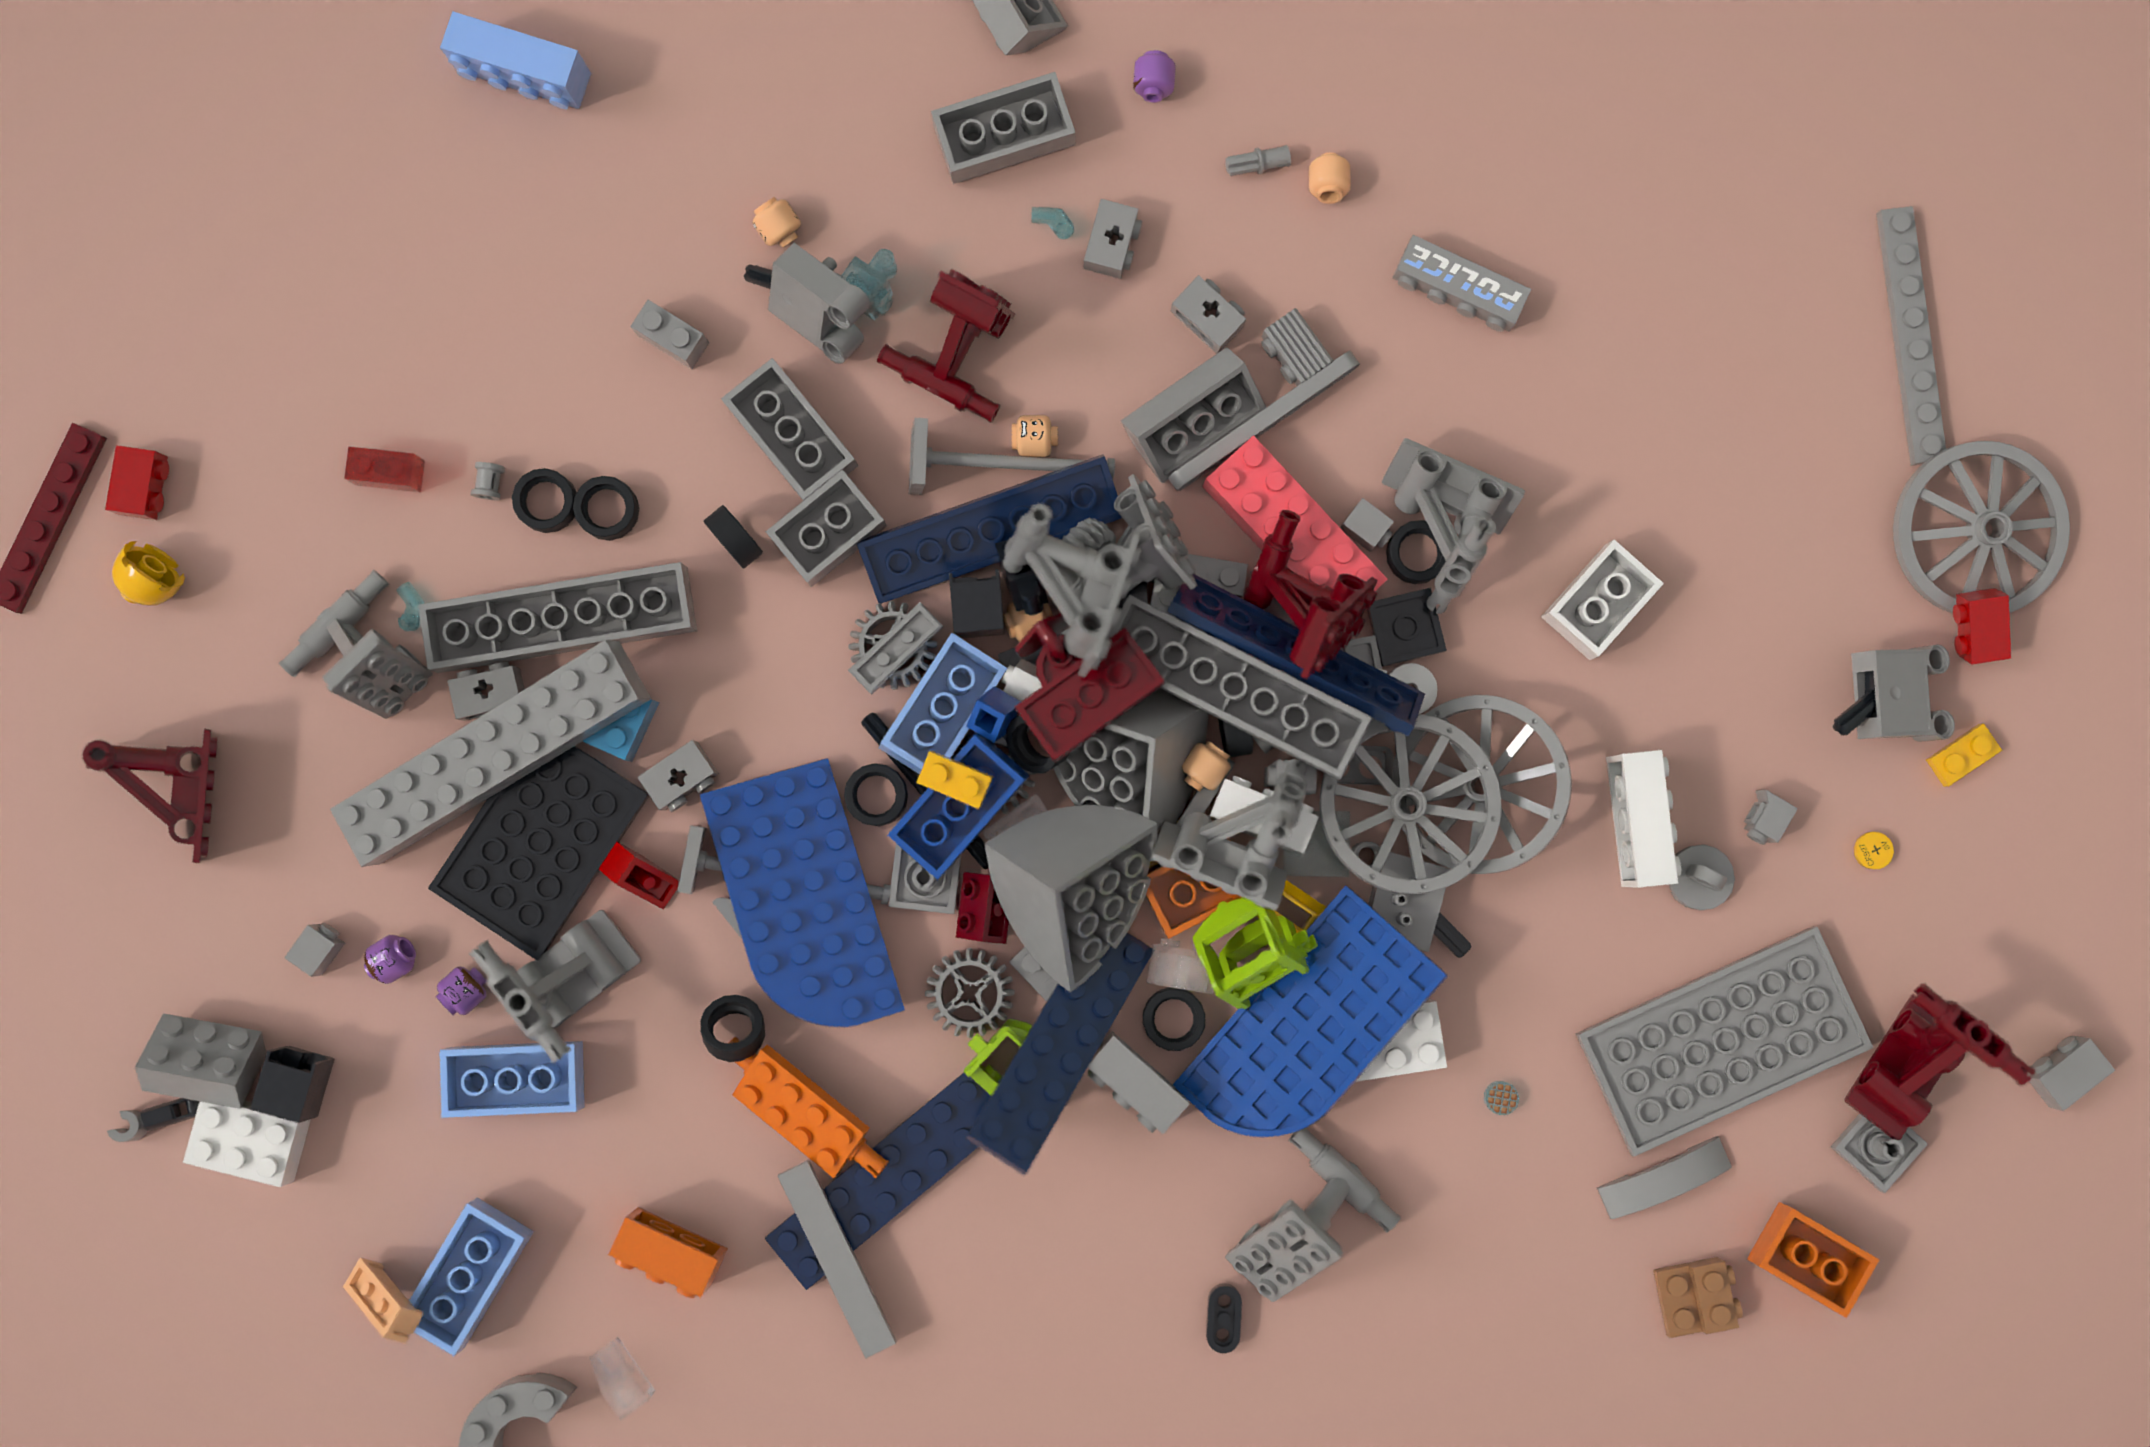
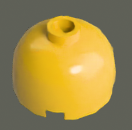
[112,541,185,606]

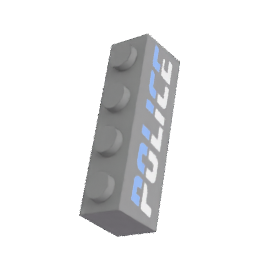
[1392,235,1531,332]

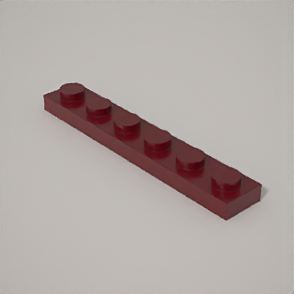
[0,422,107,614]

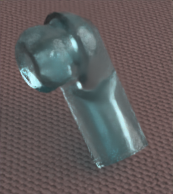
[1031,207,1074,240]
[396,582,425,631]

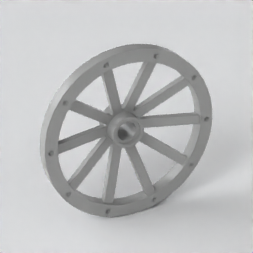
[1893,441,2070,614]
[1392,695,1572,874]
[1319,714,1501,894]

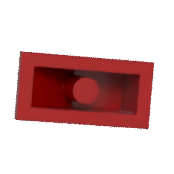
[598,842,680,910]

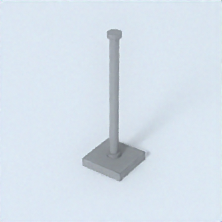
[909,418,1115,495]
[677,825,891,905]

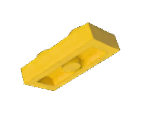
[1926,723,2002,787]
[917,750,993,809]

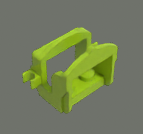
[1193,897,1318,1009]
[963,1018,1032,1095]

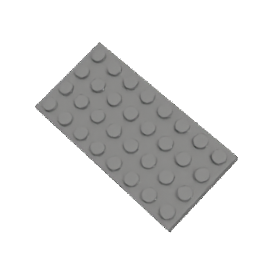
[1576,926,1873,1157]

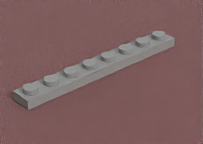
[1876,206,1946,466]

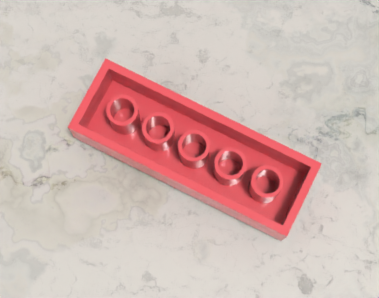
[1202,435,1388,591]

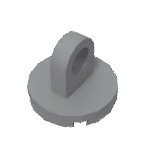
[1669,845,1735,910]

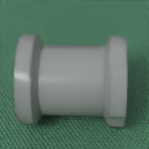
[470,462,505,500]

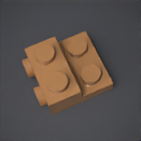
[1653,1257,1743,1338]

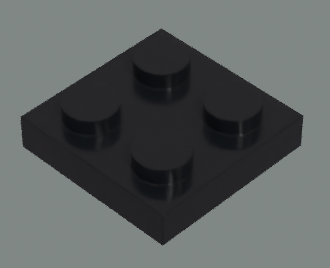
[1367,587,1447,667]

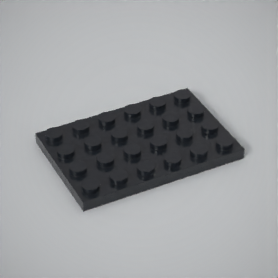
[428,746,649,961]

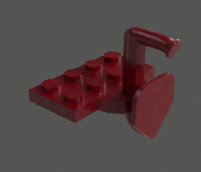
[1015,612,1166,763]

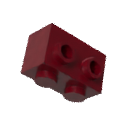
[955,872,1009,944]

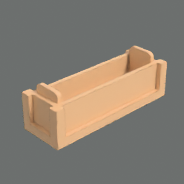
[343,1258,423,1343]

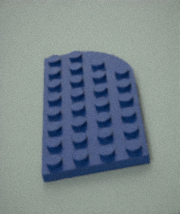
[700,758,905,1028]
[1173,886,1449,1137]

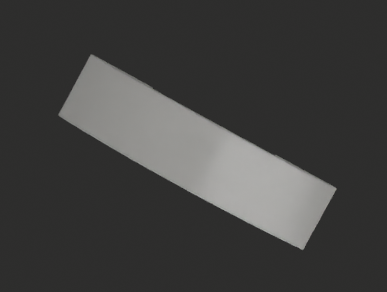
[1597,1136,1732,1219]

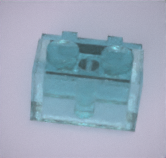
[841,249,897,321]

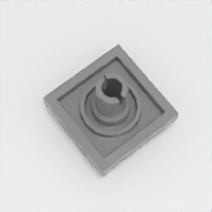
[888,844,962,914]
[1831,1113,1928,1193]

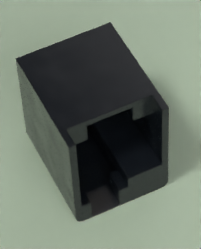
[949,569,1005,639]
[250,1046,335,1123]

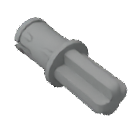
[1225,145,1291,176]

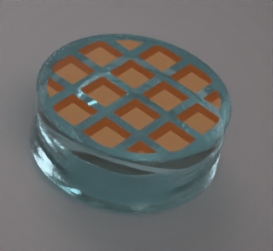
[1484,1081,1519,1115]

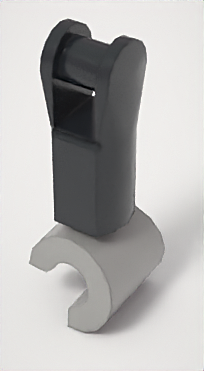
[107,1098,200,1142]

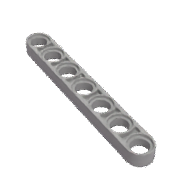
[1168,351,1360,491]

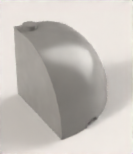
[1053,688,1209,836]
[984,805,1158,993]

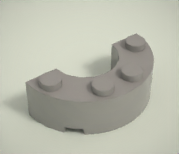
[459,1373,577,1447]

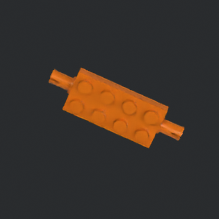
[729,1036,889,1178]

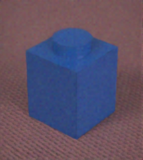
[966,686,1021,743]

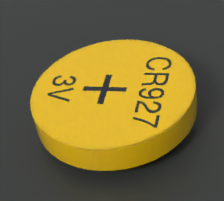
[1854,832,1894,869]

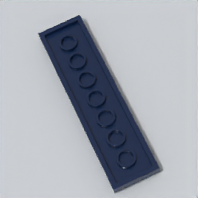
[857,454,1122,604]
[1167,574,1425,736]
[966,932,1154,1175]
[764,1072,991,1290]

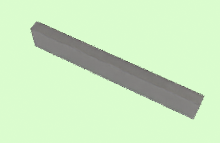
[778,1160,896,1359]

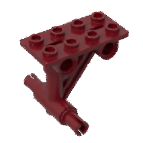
[877,269,1015,423]
[1243,510,1378,679]
[82,729,218,863]
[1845,983,2035,1140]

